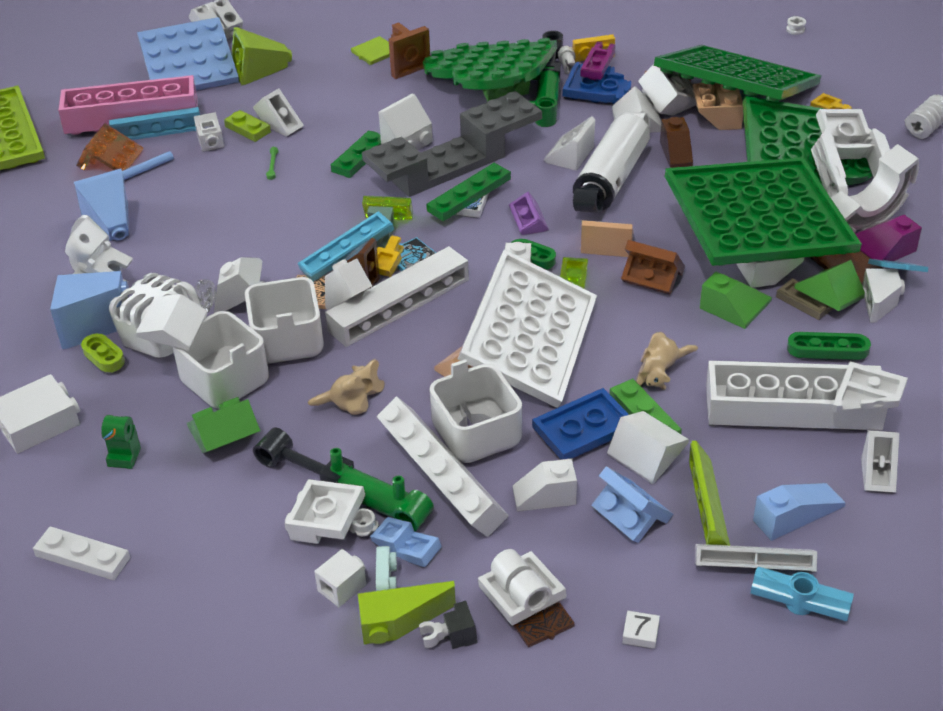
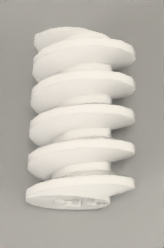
[905,95,943,139]

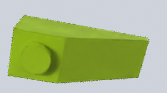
[358,581,456,645]

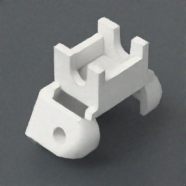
[65,215,133,282]

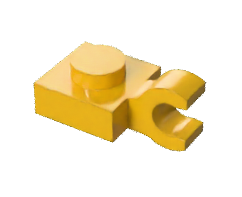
[810,93,852,109]
[377,235,404,277]

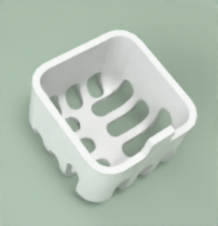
[109,273,201,358]

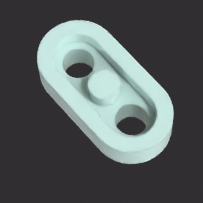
[376,546,397,591]

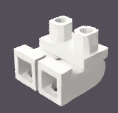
[189,0,243,39]

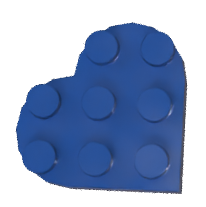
[562,62,631,104]

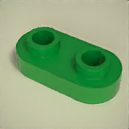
[511,239,556,270]

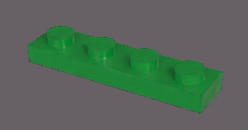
[426,163,511,221]

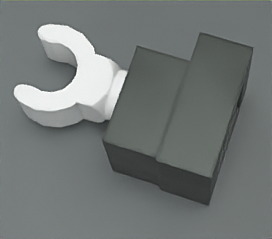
[419,600,478,649]

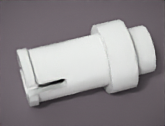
[558,46,576,74]

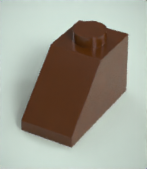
[660,117,693,168]
[345,238,380,292]

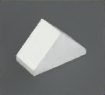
[861,430,899,492]

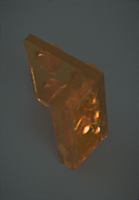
[76,123,143,171]

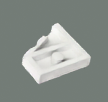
[832,361,908,412]

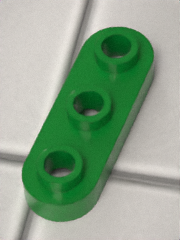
[787,332,871,360]

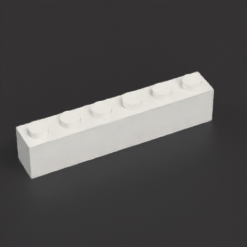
[325,246,469,347]
[376,396,509,537]

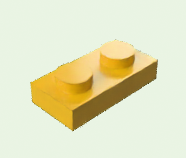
[572,34,615,62]

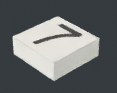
[622,610,660,649]

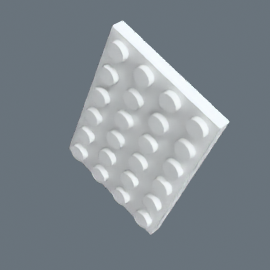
[457,250,597,408]

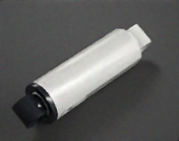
[573,112,650,213]

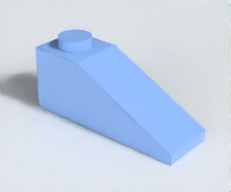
[753,483,846,541]

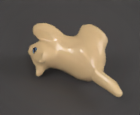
[636,332,698,390]
[308,359,385,415]

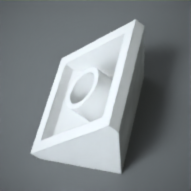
[612,86,661,133]
[544,116,595,171]
[607,411,689,485]

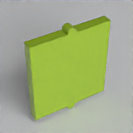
[351,36,390,65]

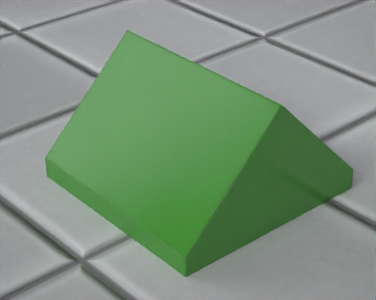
[794,260,865,311]

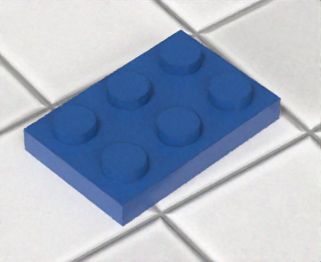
[532,388,629,460]

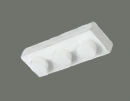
[33,526,130,581]

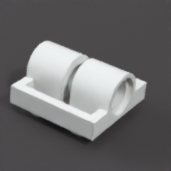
[478,549,566,625]

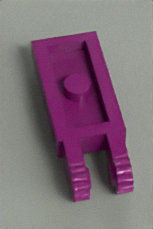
[580,41,616,80]

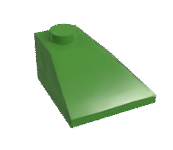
[700,271,772,329]

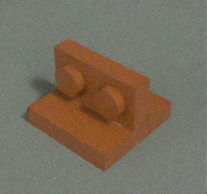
[388,22,431,79]
[621,240,685,294]

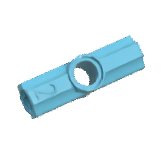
[750,567,854,621]

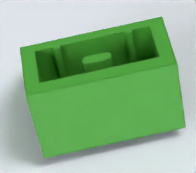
[187,397,260,453]

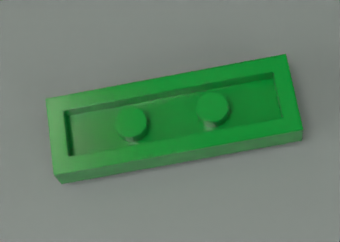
[330,130,381,178]

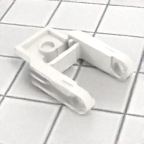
[811,109,890,197]

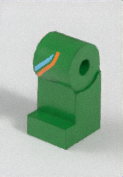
[101,415,141,469]

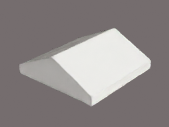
[135,294,207,351]

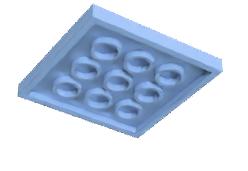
[137,17,239,91]

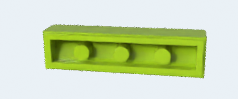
[689,440,730,546]

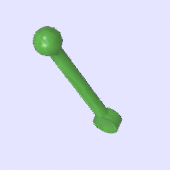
[266,147,279,180]

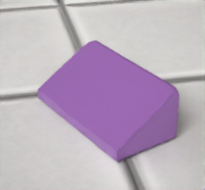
[509,192,549,235]

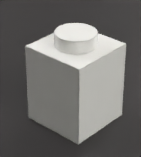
[314,549,366,608]

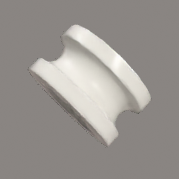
[786,16,806,35]

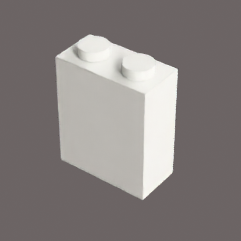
[0,374,80,454]

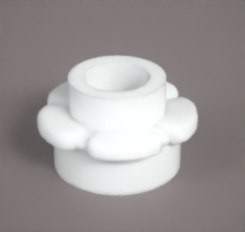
[349,508,378,537]

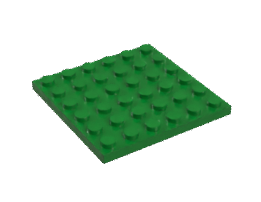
[653,44,822,102]
[664,157,862,266]

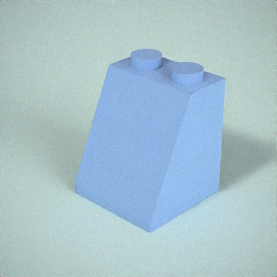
[50,271,129,349]

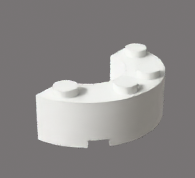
[831,144,919,232]

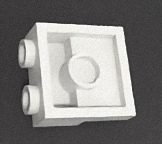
[285,479,366,544]

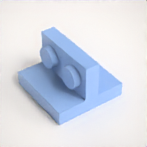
[591,466,674,543]

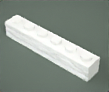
[695,544,817,572]

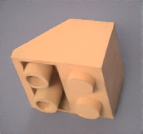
[692,82,743,130]

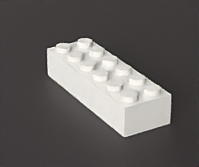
[706,361,888,430]

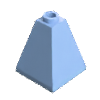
[74,169,129,241]

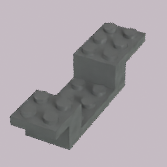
[362,91,542,197]

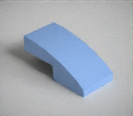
[370,517,442,567]

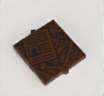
[513,602,575,648]

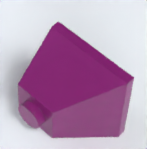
[855,214,922,267]

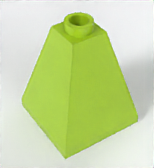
[231,27,292,86]

